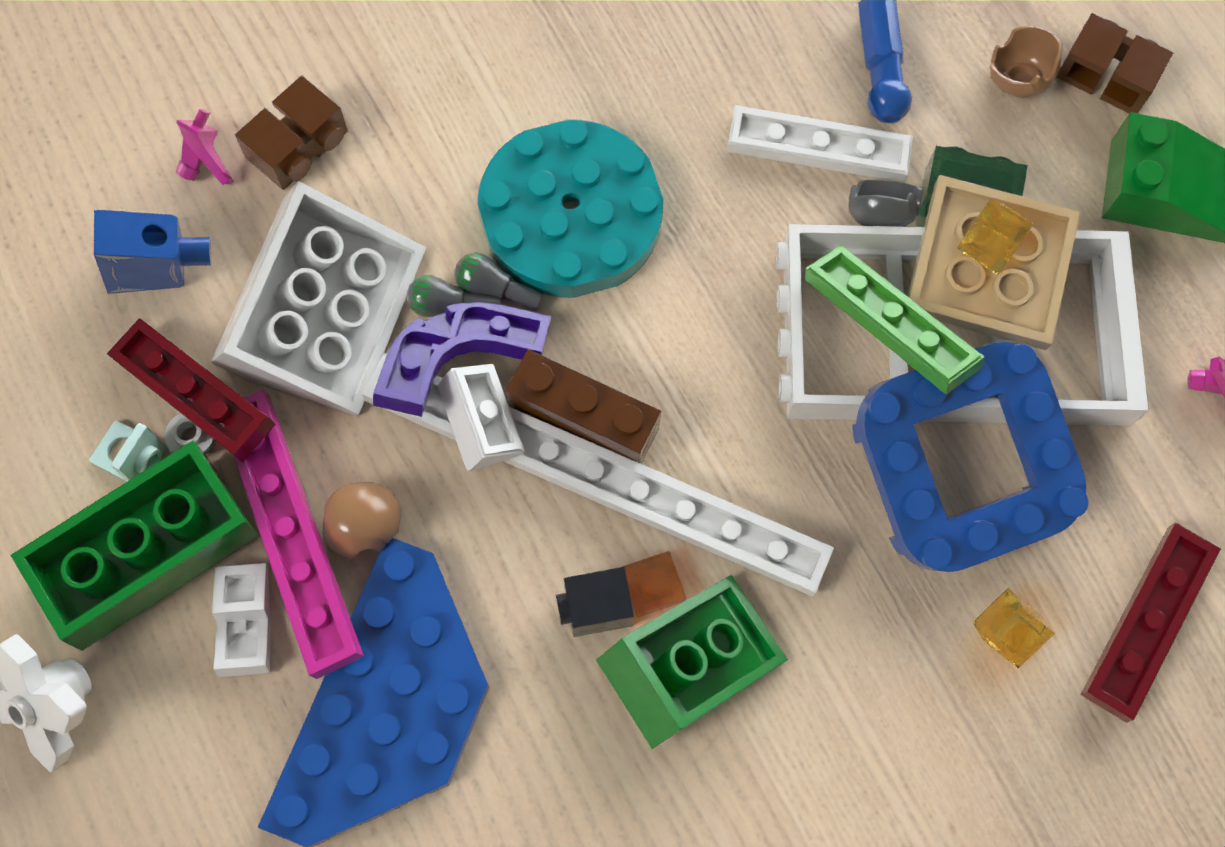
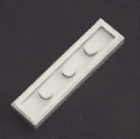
[726,105,913,183]

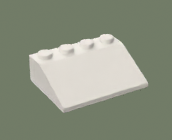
[211,181,426,416]

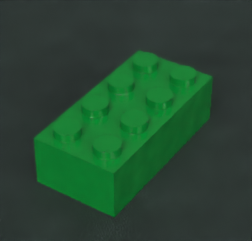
[10,441,259,651]

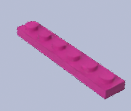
[233,389,364,679]

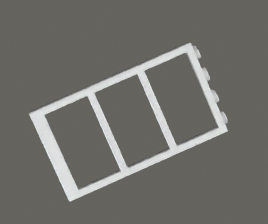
[775,224,1148,426]

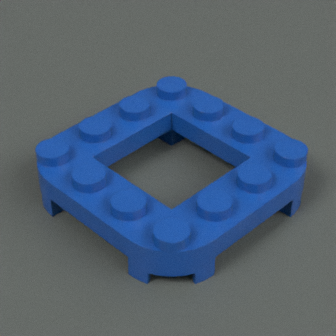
[852,342,1089,572]

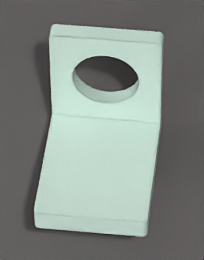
[89,420,166,482]

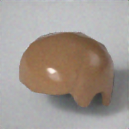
[990,26,1062,98]
[323,482,401,559]

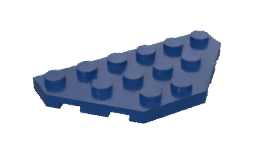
[257,538,489,847]

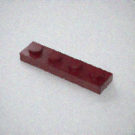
[107,318,276,463]
[1080,522,1221,723]

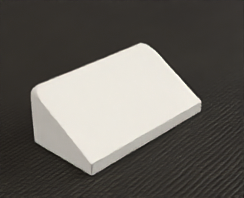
[438,364,525,471]

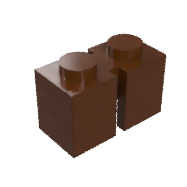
[1057,13,1174,113]
[235,75,348,190]

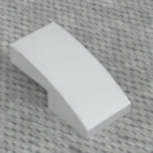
[212,563,271,677]

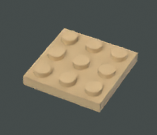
[908,175,1080,350]

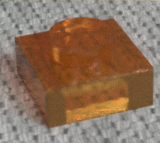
[622,551,686,617]

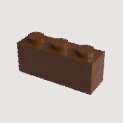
[505,349,661,464]

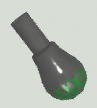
[454,252,544,311]
[407,275,500,317]

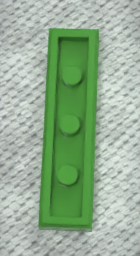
[805,245,985,394]

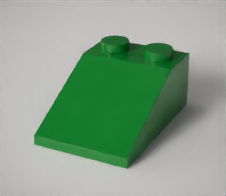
[1102,112,1225,243]
[596,574,788,749]

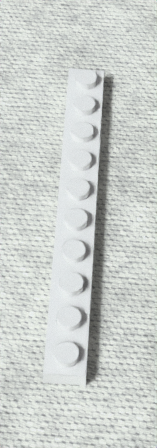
[362,353,834,597]

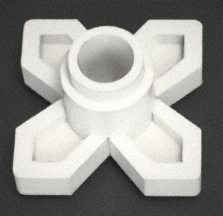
[0,634,91,772]

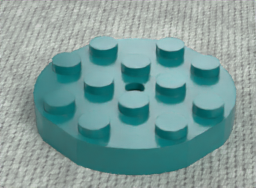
[477,119,663,298]

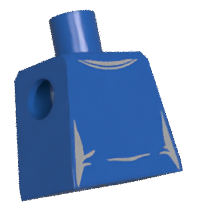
[94,210,212,294]

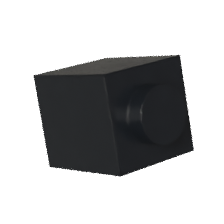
[556,567,634,637]

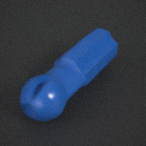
[858,0,912,123]

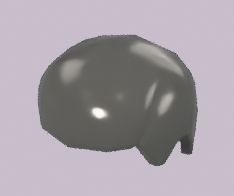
[848,179,923,227]

